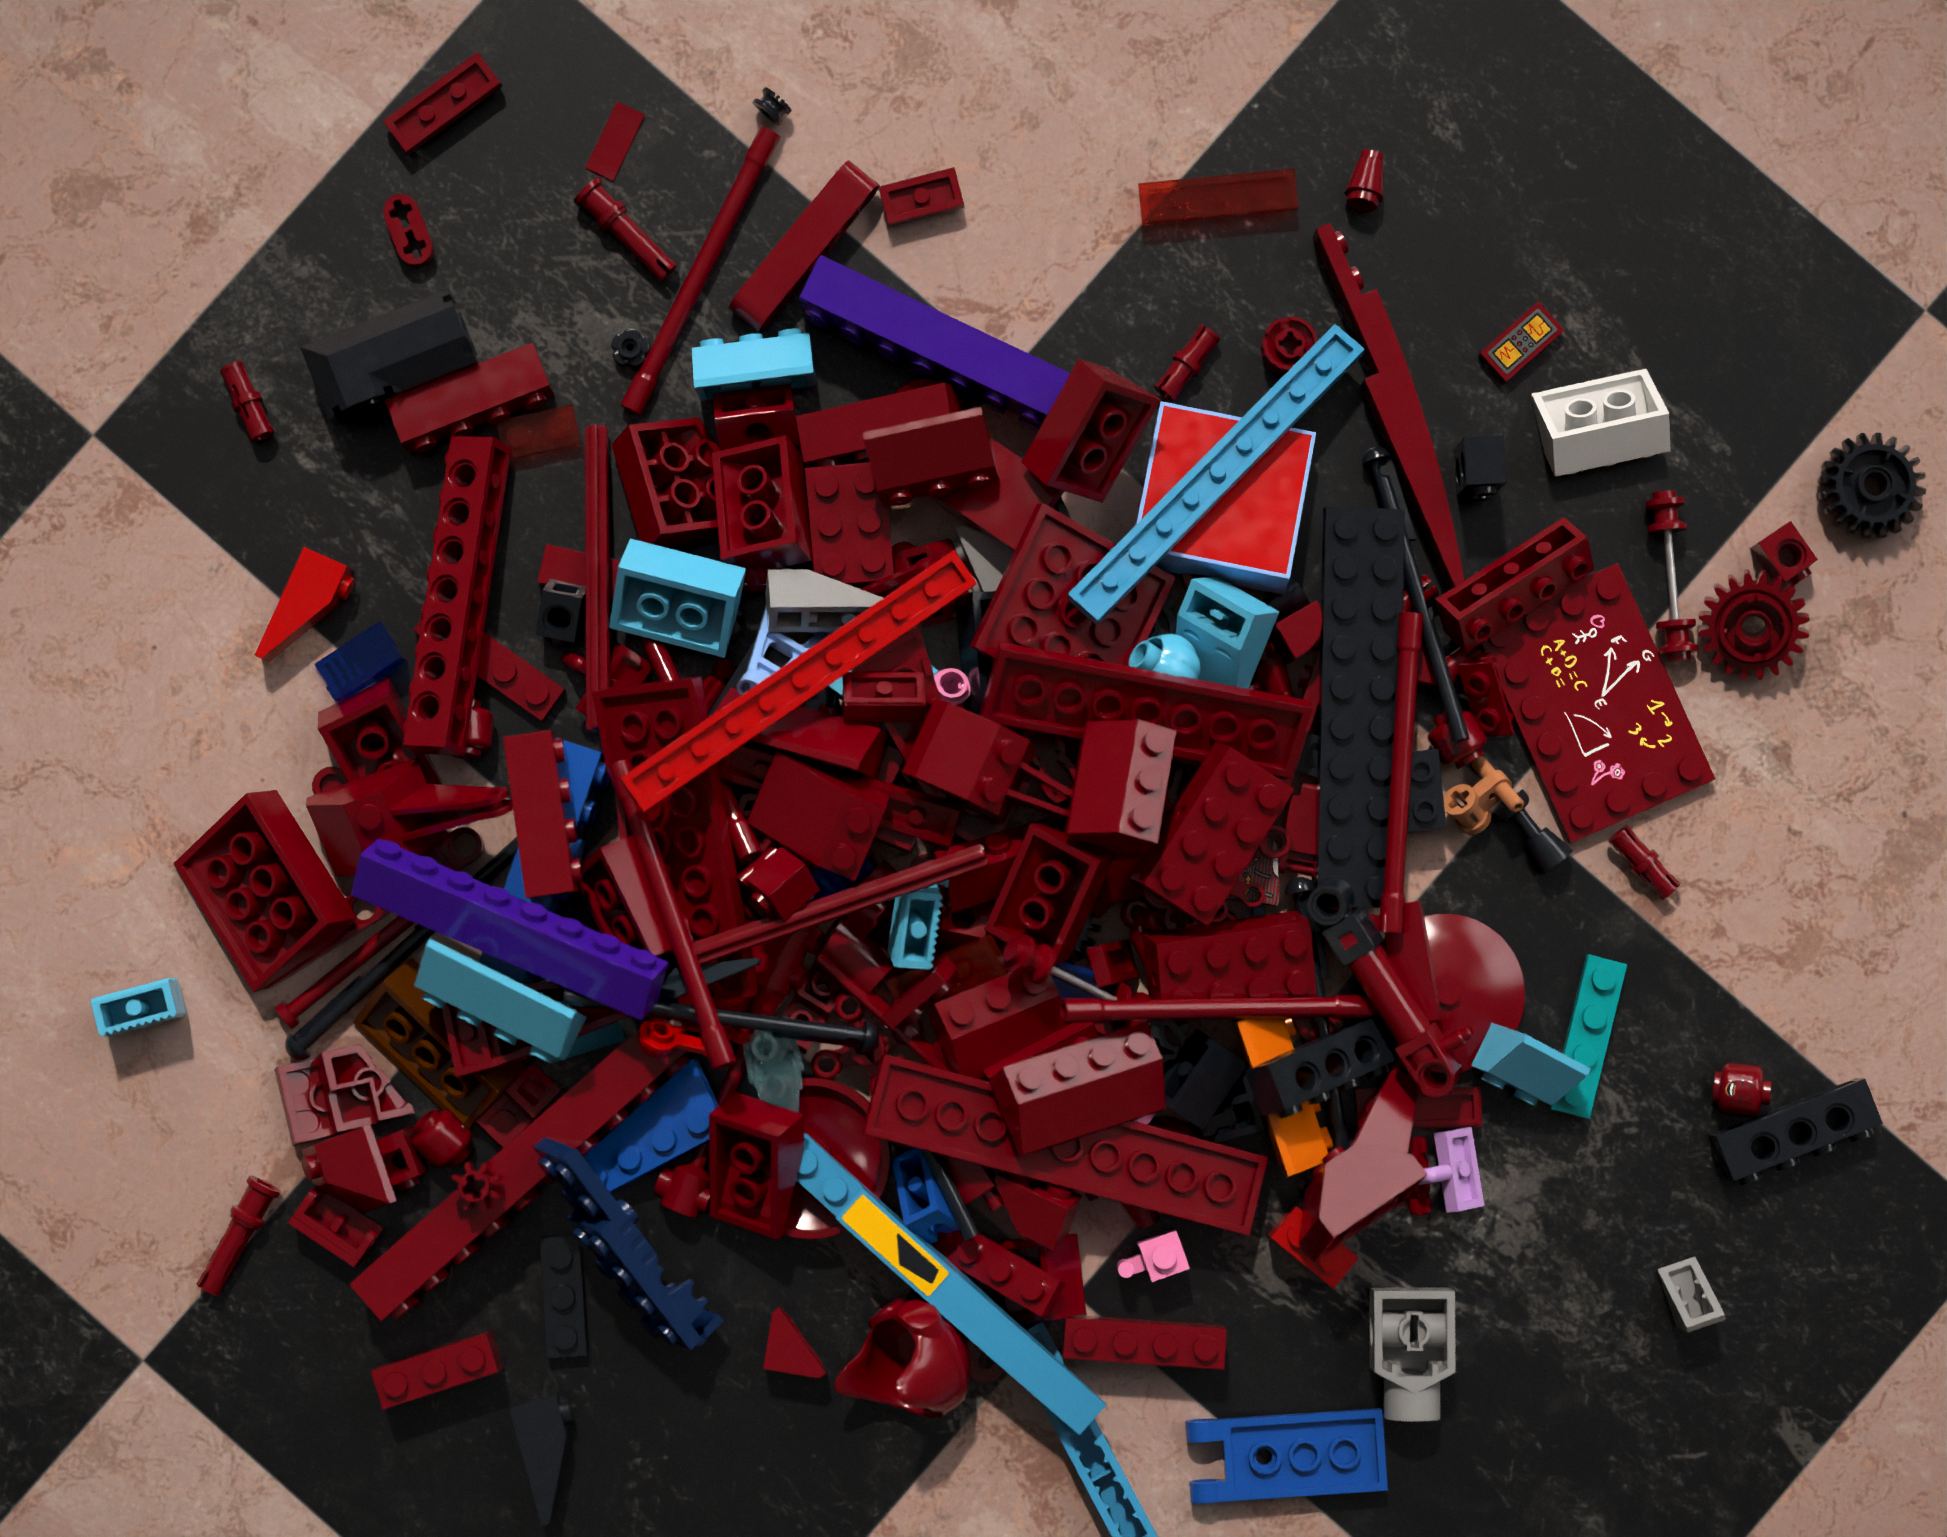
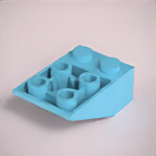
[1176,576,1279,689]

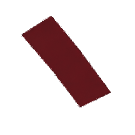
[585,102,645,181]

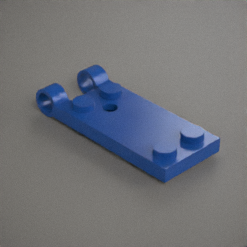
[1185,1408,1388,1504]

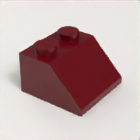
[992,1234,1086,1321]

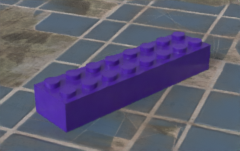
[799,255,1070,431]

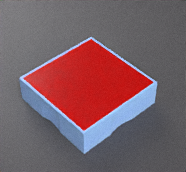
[1136,401,1316,595]

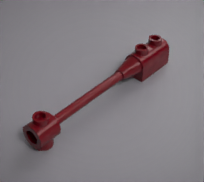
[654,912,824,1218]

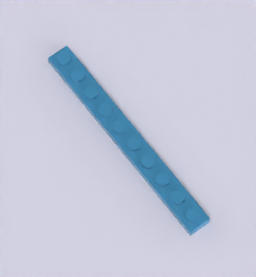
[1067,324,1365,626]

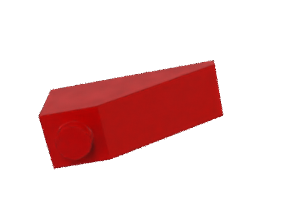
[255,547,355,662]

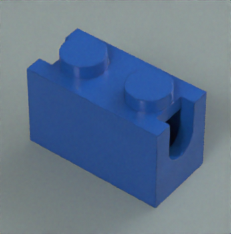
[891,1148,960,1244]

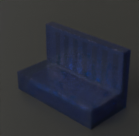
[314,621,407,702]

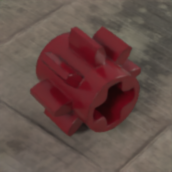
[451,1162,502,1211]

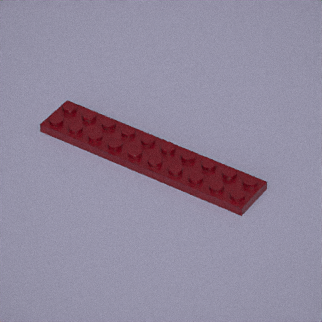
[862,1054,1268,1236]

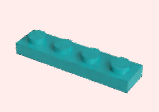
[1549,954,1627,1119]

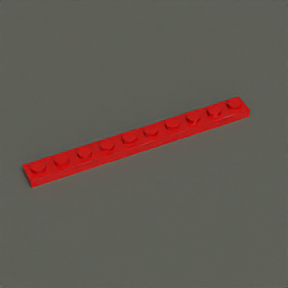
[619,550,977,813]

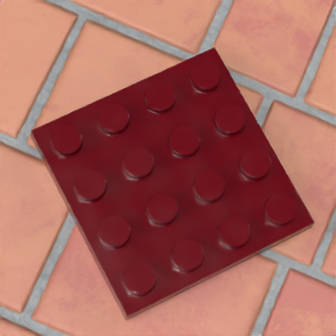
[969,503,1175,666]

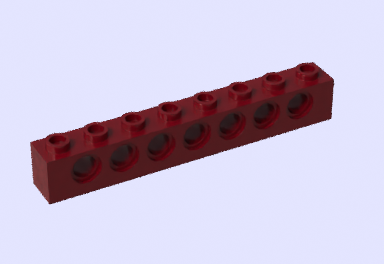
[403,436,511,756]

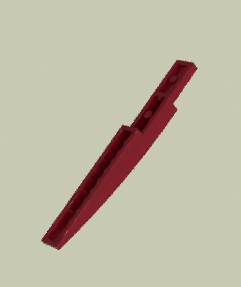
[1313,223,1464,590]

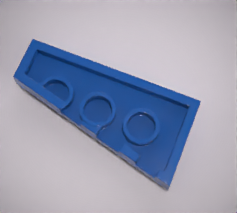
[583,1059,719,1194]

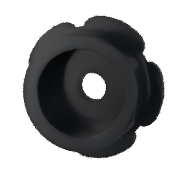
[611,328,650,367]

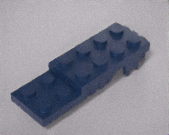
[532,1137,724,1350]

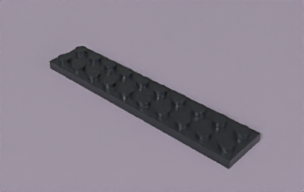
[1315,507,1405,908]

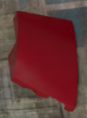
[274,1044,414,1146]

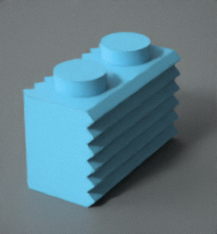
[887,884,943,970]
[91,978,187,1037]

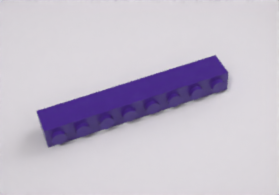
[351,838,669,1020]

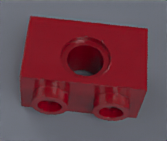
[712,384,799,451]

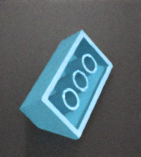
[414,938,587,1063]

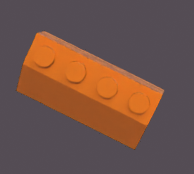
[1232,1018,1334,1177]

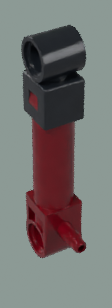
[1307,878,1474,1098]

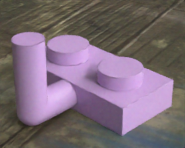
[1419,1127,1484,1213]

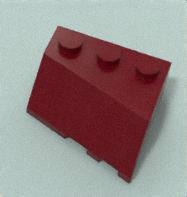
[611,417,720,549]

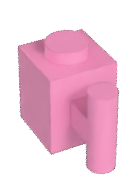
[1116,1228,1190,1282]

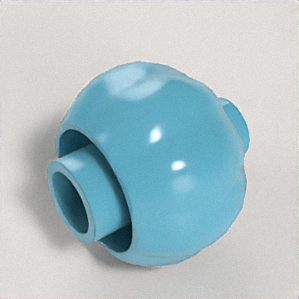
[1128,634,1201,680]

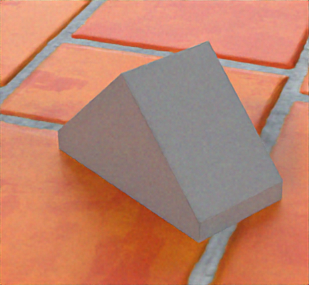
[1657,1257,1726,1333]

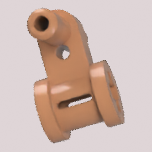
[1443,756,1524,835]

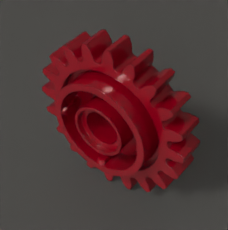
[1698,570,1810,680]

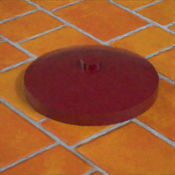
[1364,914,1525,1073]
[757,1078,892,1239]

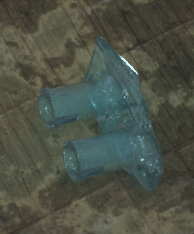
[741,1016,805,1113]

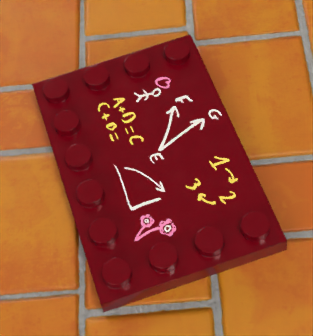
[1479,563,1715,843]

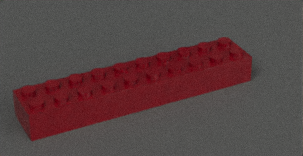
[349,1019,691,1321]

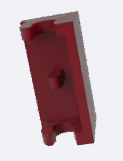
[288,1188,385,1267]

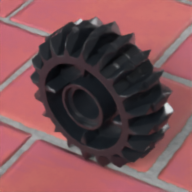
[1817,432,1926,539]

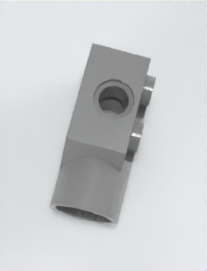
[1369,1287,1456,1421]

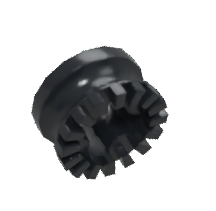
[753,87,792,125]

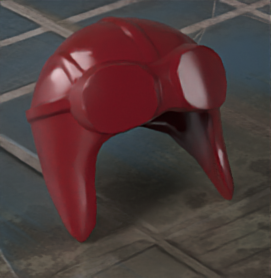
[834,1298,970,1418]

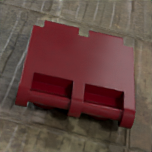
[1278,782,1317,880]

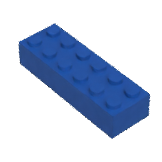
[478,737,610,983]

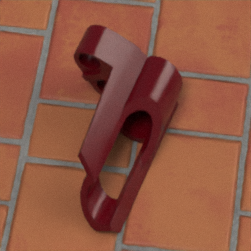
[815,860,958,1072]

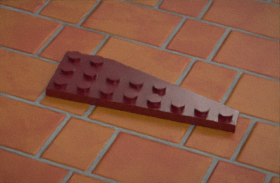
[592,676,759,1000]

